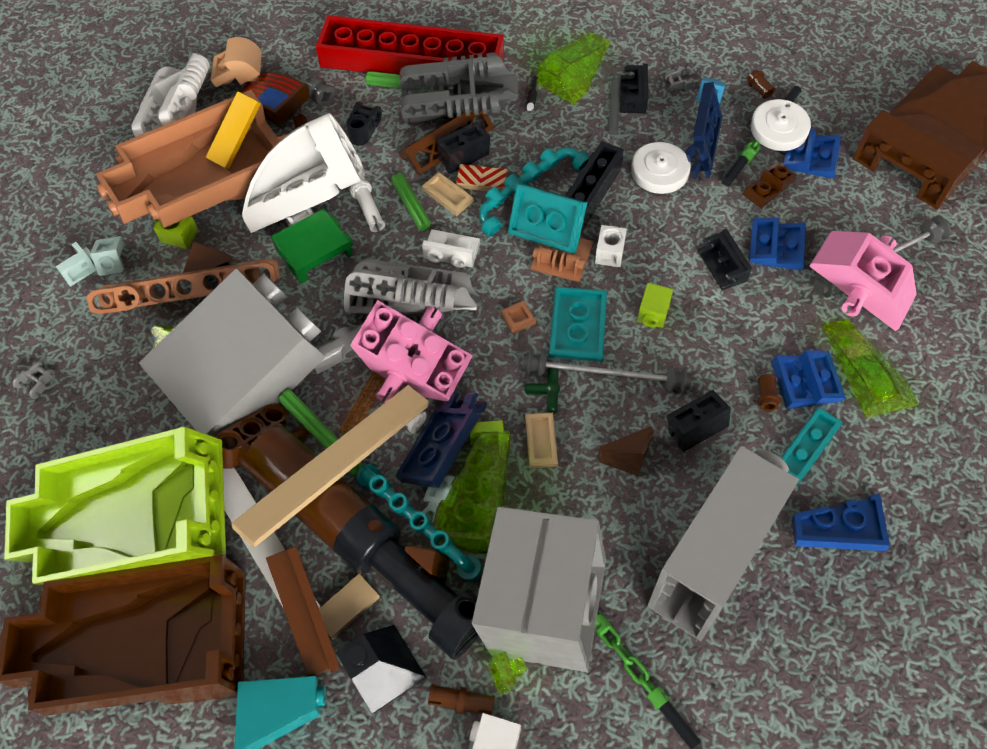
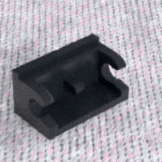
[620,64,648,114]
[436,122,490,174]
[698,229,752,291]
[667,390,731,452]

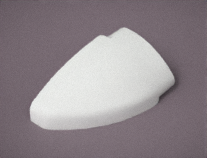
[242,113,364,233]

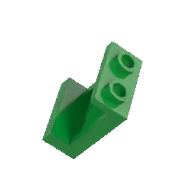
[271,208,353,284]

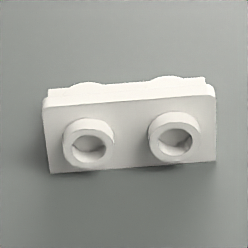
[422,229,480,268]

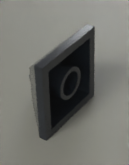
[336,625,427,714]

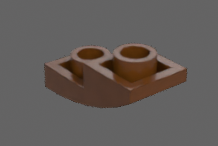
[742,162,797,209]

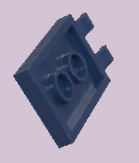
[685,82,723,179]
[395,392,487,488]

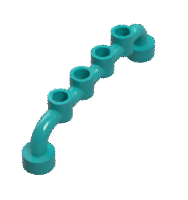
[479,147,590,237]
[357,464,484,582]

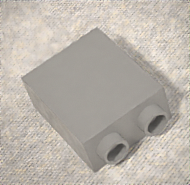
[139,268,326,438]
[647,446,800,641]

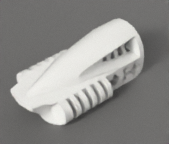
[132,53,210,137]

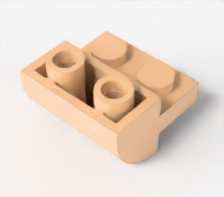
[211,37,262,87]

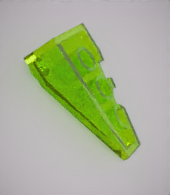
[538,32,610,105]
[822,319,919,418]
[433,432,511,554]

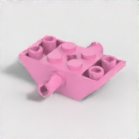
[810,231,916,331]
[350,300,473,403]

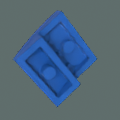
[784,129,841,178]
[750,217,806,270]
[771,350,846,409]

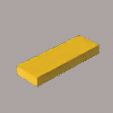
[205,91,261,170]

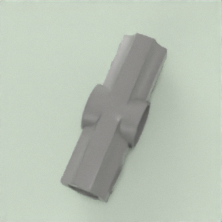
[314,324,363,374]

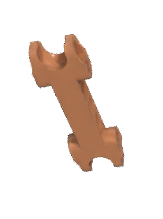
[86,258,280,314]

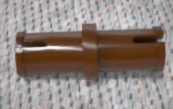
[428,684,495,716]

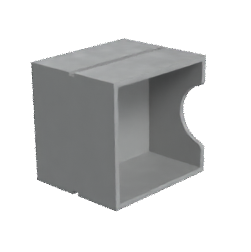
[472,507,606,673]

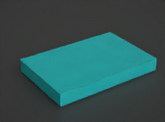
[507,183,588,254]
[549,287,607,362]

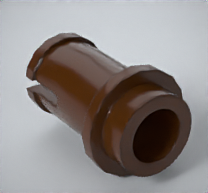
[747,70,776,99]
[757,374,781,411]

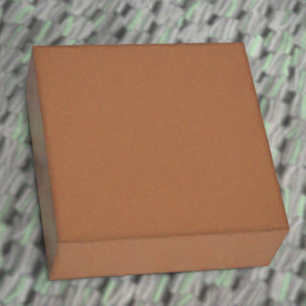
[500,301,536,334]

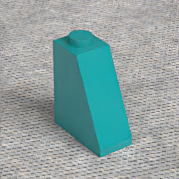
[234,676,326,749]

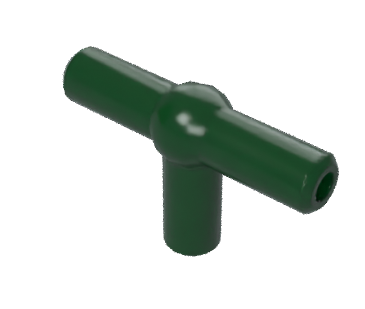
[525,367,560,414]

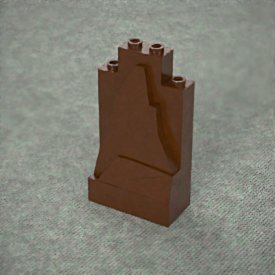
[853,61,987,210]
[0,555,246,716]

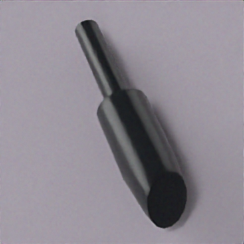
[527,76,538,112]

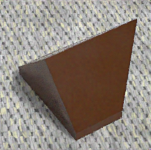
[183,242,232,281]
[598,426,654,476]

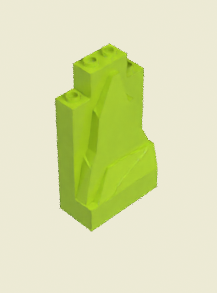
[4,427,226,585]

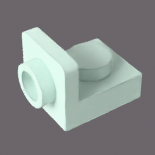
[90,236,124,276]
[56,242,96,287]

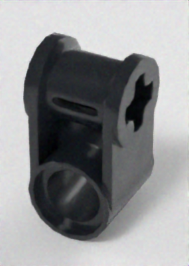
[346,101,382,146]

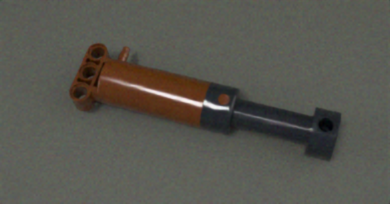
[216,404,479,660]

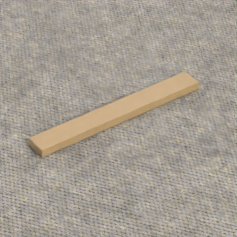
[232,385,429,548]

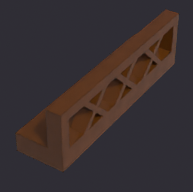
[398,110,495,175]
[266,546,340,677]

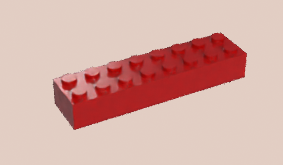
[316,15,504,74]

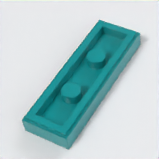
[781,407,843,486]

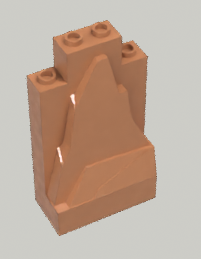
[96,90,287,228]

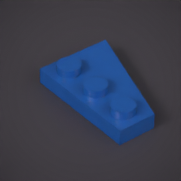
[791,493,890,551]

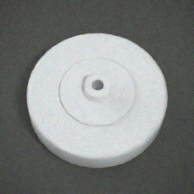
[750,99,811,151]
[631,142,691,194]

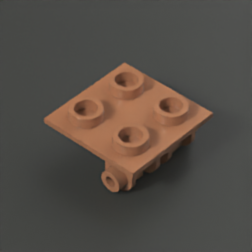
[530,238,594,283]

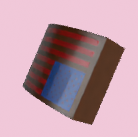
[233,72,310,126]

